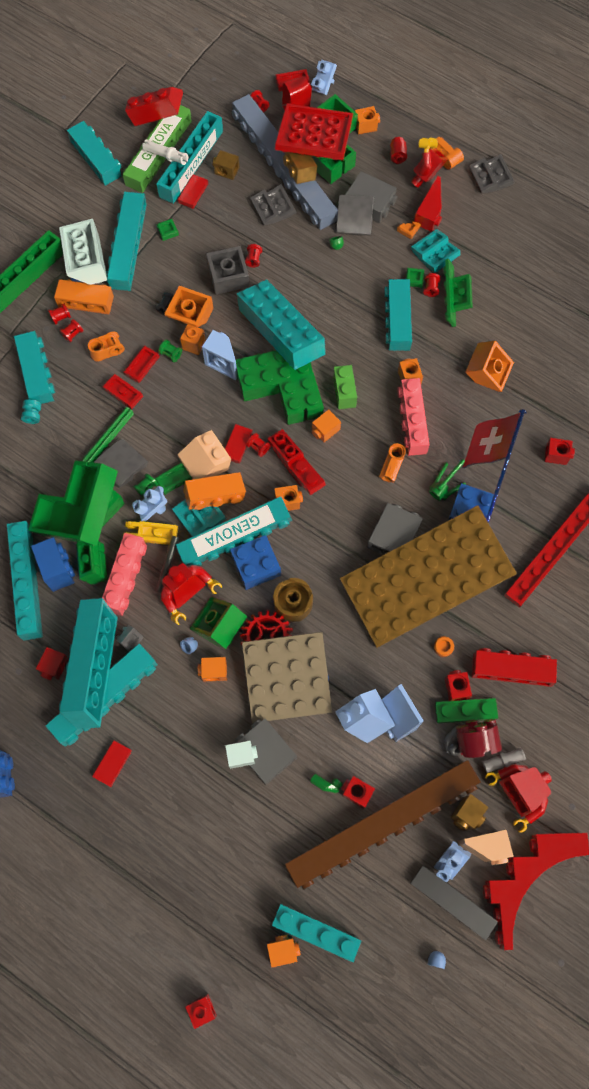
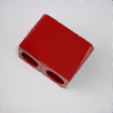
[282,76,312,111]

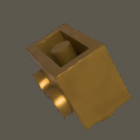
[283,152,317,184]
[450,794,488,831]

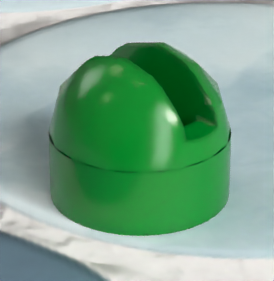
[329,236,344,250]

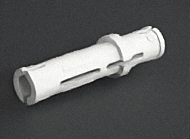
[142,139,188,165]

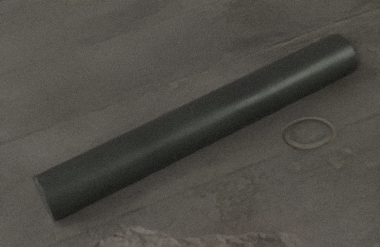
[156,536,179,593]

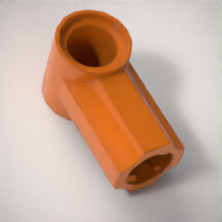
[436,137,464,170]
[379,443,406,483]

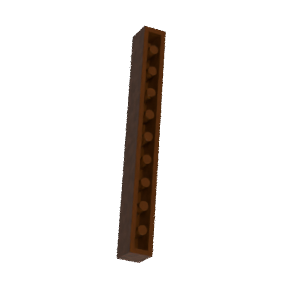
[285,760,481,890]

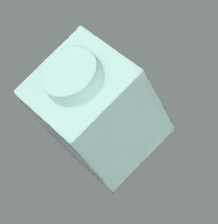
[225,741,258,769]

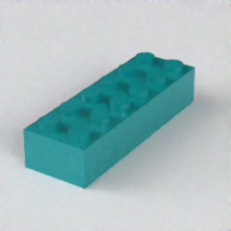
[237,279,326,370]
[59,598,118,729]

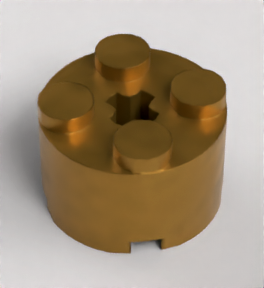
[273,578,313,622]

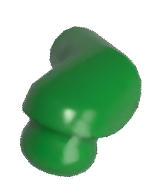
[311,774,343,793]

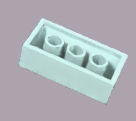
[59,219,107,285]

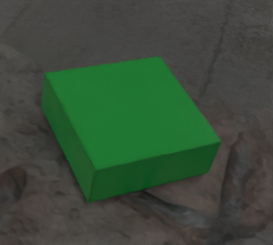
[156,219,179,241]
[406,268,424,288]

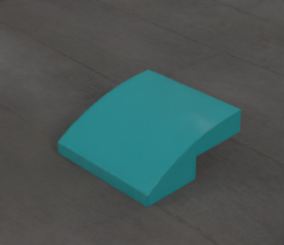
[411,229,460,273]
[172,499,227,537]

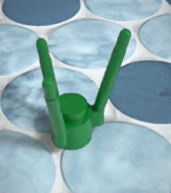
[429,459,466,501]

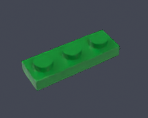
[435,698,498,723]

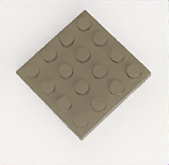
[242,632,332,723]

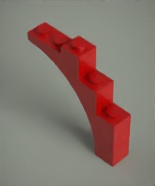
[483,833,589,950]

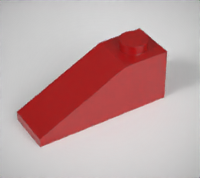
[414,176,442,232]

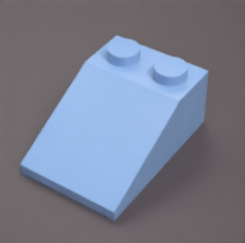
[381,684,423,742]

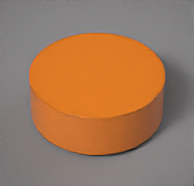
[434,636,454,657]

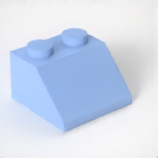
[202,330,238,380]
[335,689,395,743]

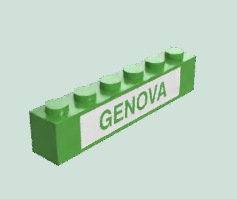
[123,105,192,193]

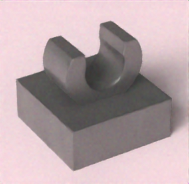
[116,625,144,652]

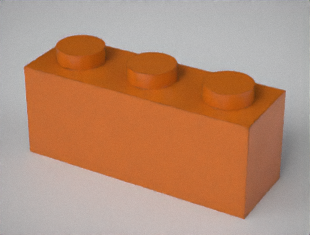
[54,279,114,314]
[183,472,246,510]

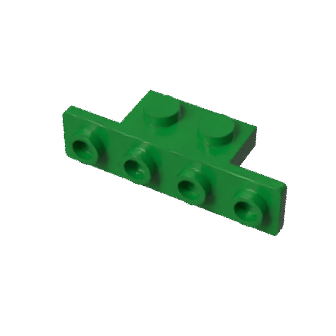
[443,258,473,327]

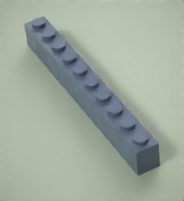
[232,94,338,230]

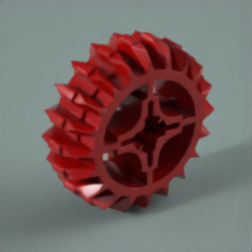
[240,610,293,646]

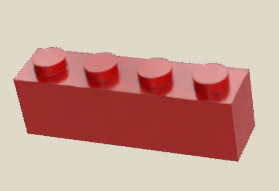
[472,648,557,687]

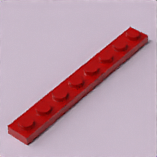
[504,493,589,608]

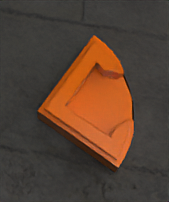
[397,222,421,239]

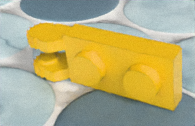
[123,521,178,545]

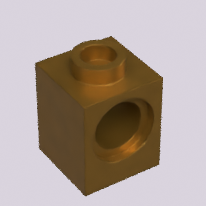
[212,150,240,180]

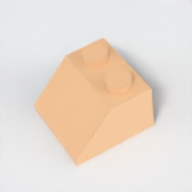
[178,430,231,479]
[458,830,513,865]

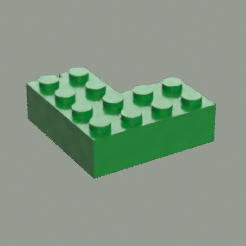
[312,94,358,184]
[236,350,324,425]
[28,460,118,546]

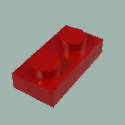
[103,374,143,410]

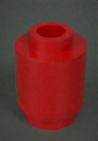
[390,137,407,164]

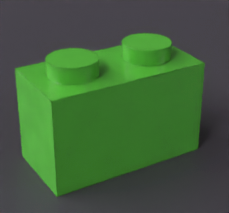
[333,365,357,409]

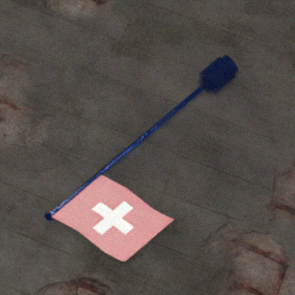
[463,409,527,523]

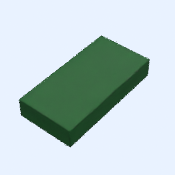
[155,462,192,495]

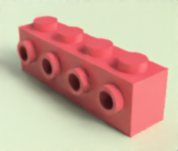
[397,378,429,456]
[102,533,147,616]

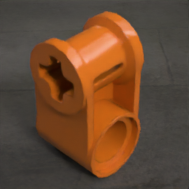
[88,332,125,361]

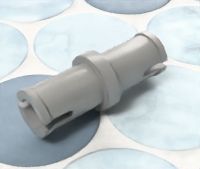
[482,747,526,774]

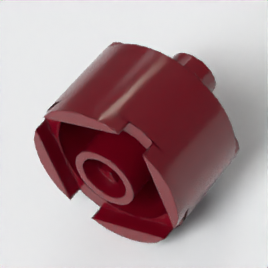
[456,719,502,758]

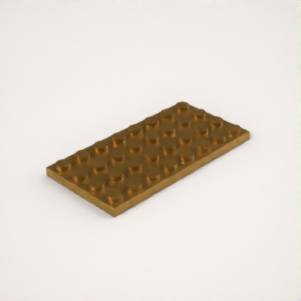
[340,505,517,648]

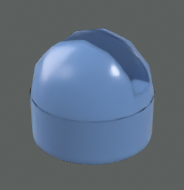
[180,637,198,654]
[427,951,446,969]

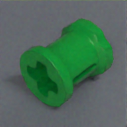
[159,340,182,363]
[133,473,158,497]

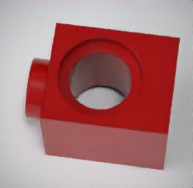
[544,438,575,465]
[36,647,69,681]
[445,670,472,701]
[341,776,375,809]
[186,994,217,1029]

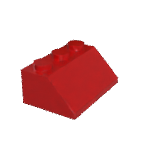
[125,87,183,126]

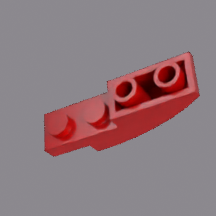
[267,429,326,495]

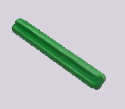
[82,407,134,462]

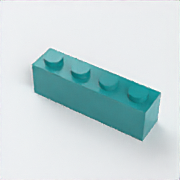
[67,121,122,186]
[384,279,412,351]
[14,331,56,404]
[272,904,361,963]

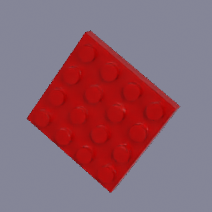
[275,104,353,160]

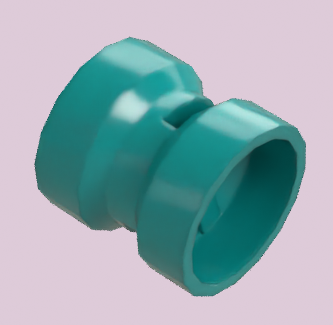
[21,399,41,424]

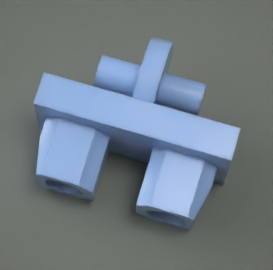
[311,60,337,95]
[132,486,167,522]
[434,841,472,882]

